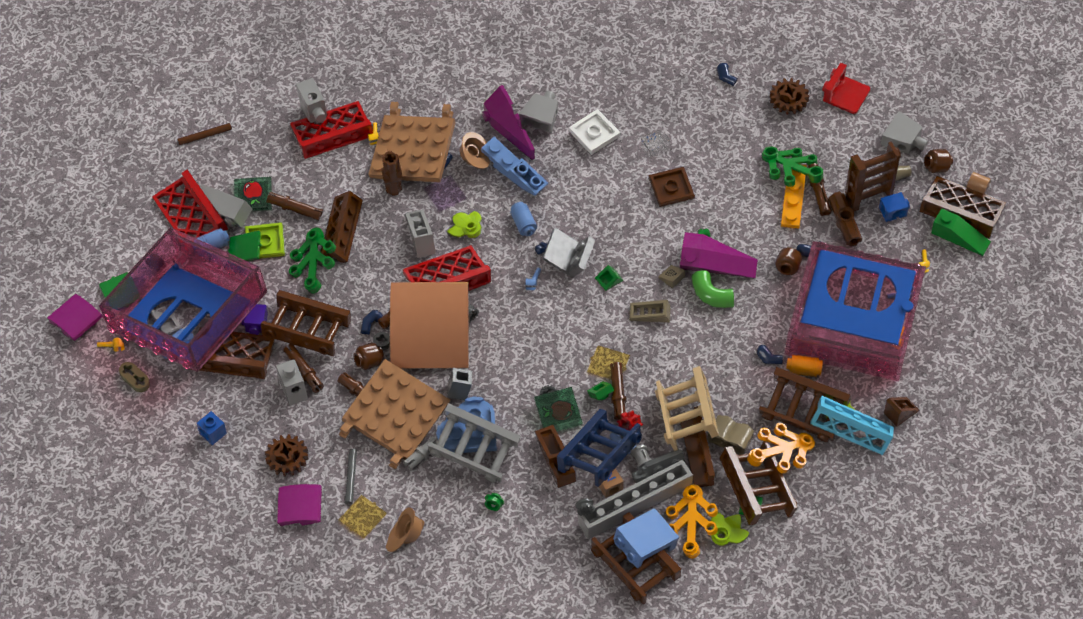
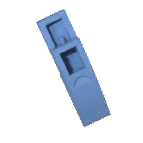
[481,137,548,196]

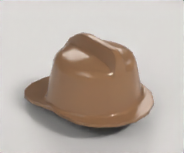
[460,132,490,169]
[386,507,425,552]

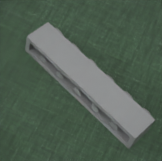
[578,460,693,540]

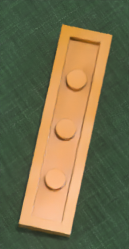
[781,164,807,229]

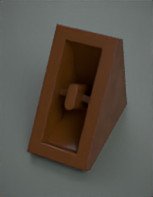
[884,397,920,427]

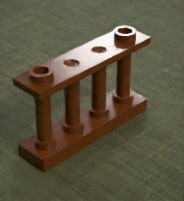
[845,141,901,212]
[261,290,351,357]
[759,367,851,442]
[719,441,798,525]
[591,512,681,605]

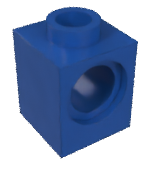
[879,192,910,222]
[196,411,227,445]

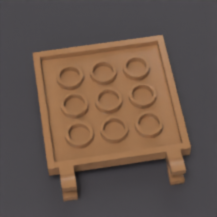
[368,102,456,182]
[339,359,450,470]

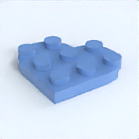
[436,397,497,453]

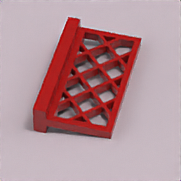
[290,101,373,159]
[152,169,228,250]
[403,245,491,291]

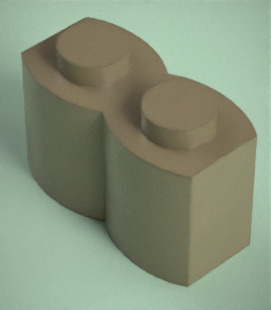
[707,415,754,455]

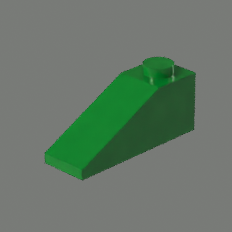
[931,208,991,256]

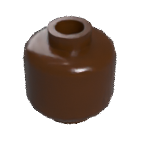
[924,149,953,173]
[775,247,802,276]
[353,342,384,370]

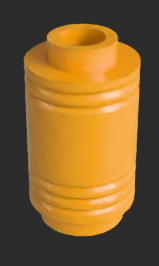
[786,354,823,377]

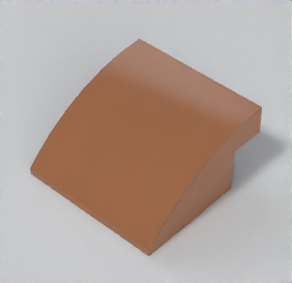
[390,282,469,368]

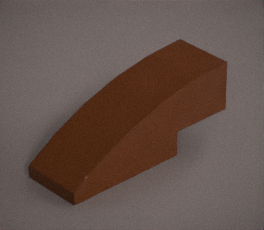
[535,425,576,488]

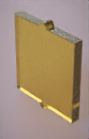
[587,345,630,379]
[339,495,387,538]

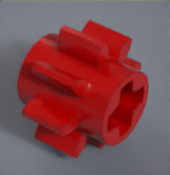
[617,410,643,431]

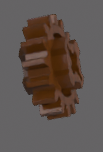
[769,78,809,115]
[265,434,309,477]

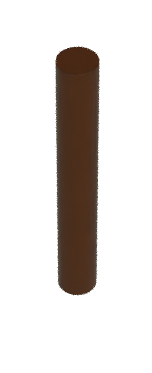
[177,123,232,146]

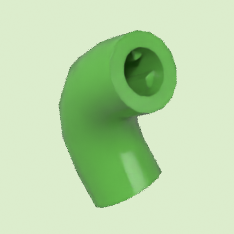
[692,270,734,308]

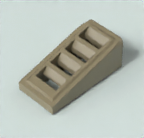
[630,300,671,322]

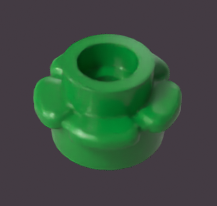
[485,493,504,511]

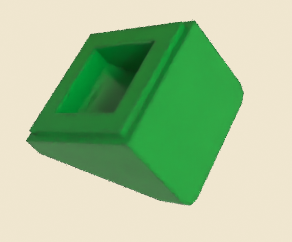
[595,265,624,291]

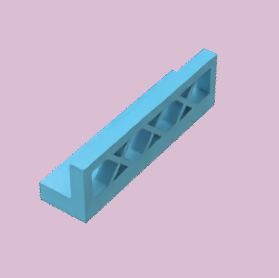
[810,396,894,455]

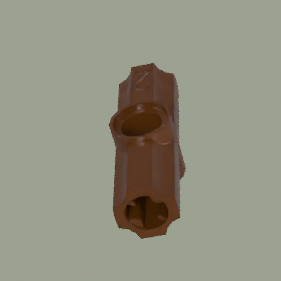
[381,151,403,196]
[828,191,862,247]

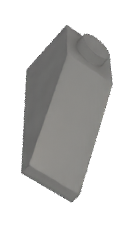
[200,184,252,228]
[405,209,436,258]

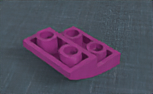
[47,293,103,341]
[277,484,322,526]

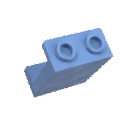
[613,508,679,568]

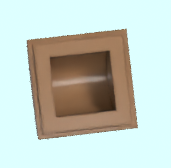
[967,172,991,194]

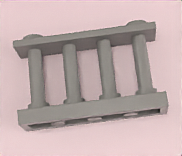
[428,403,521,483]

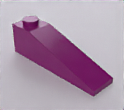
[482,85,535,160]
[680,232,758,278]

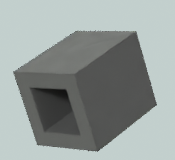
[447,368,472,401]

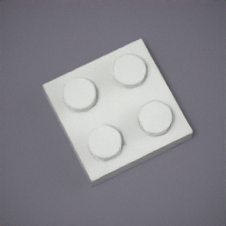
[569,109,620,155]

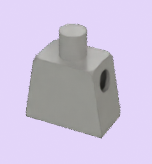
[296,78,327,123]
[519,90,558,134]
[881,111,928,154]
[276,360,308,406]

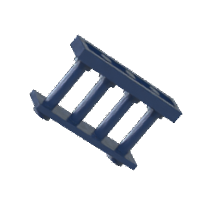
[557,409,642,487]

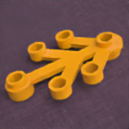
[747,423,815,474]
[666,485,718,559]

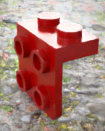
[822,62,870,114]

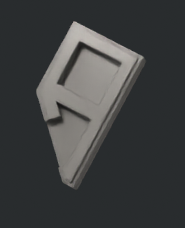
[150,309,182,337]

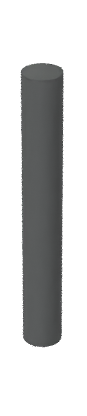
[345,449,357,504]

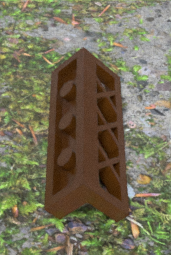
[321,191,363,263]
[680,406,715,487]

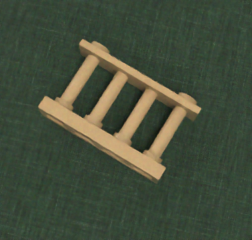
[655,366,719,451]

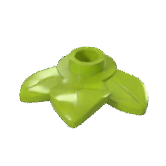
[447,211,482,238]
[711,512,749,546]

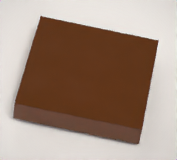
[648,167,695,207]

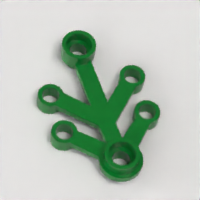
[762,146,823,187]
[289,227,336,294]

